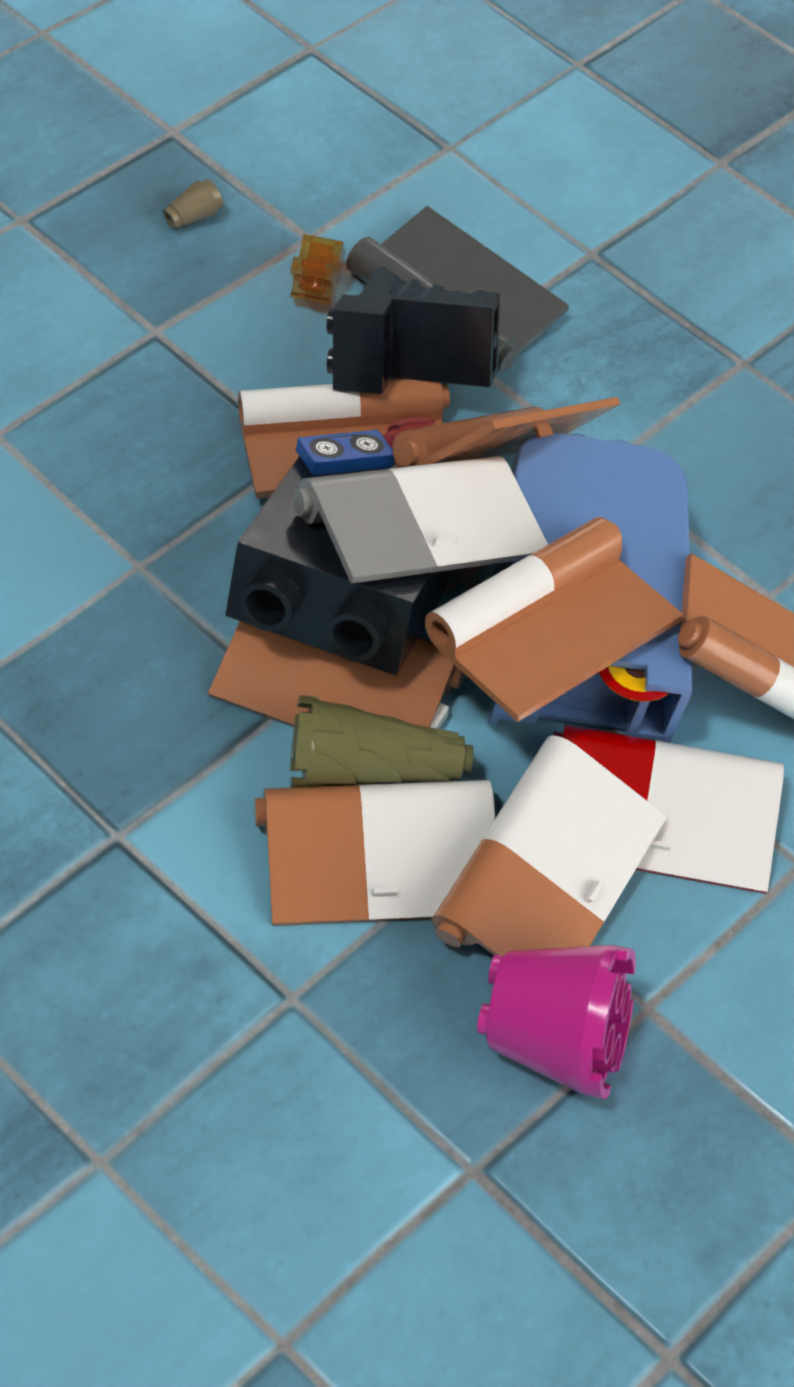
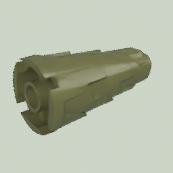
[289,695,473,787]

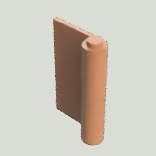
[392,397,621,468]
[208,621,465,727]

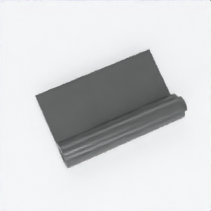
[346,206,569,371]

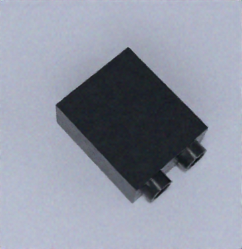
[225,456,457,676]

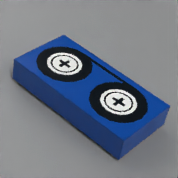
[296,430,395,476]

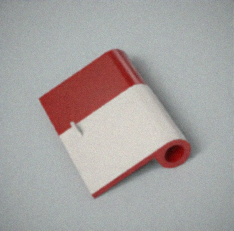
[553,724,784,894]

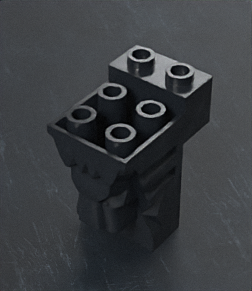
[326,266,500,394]

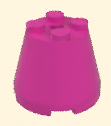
[477,945,636,1099]

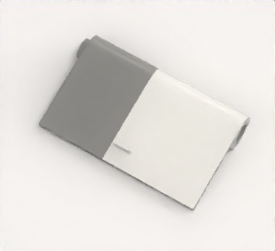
[293,456,548,583]

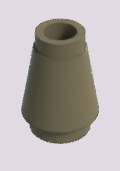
[162,179,223,230]

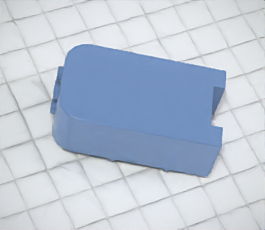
[488,433,692,743]

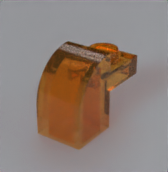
[290,234,345,305]

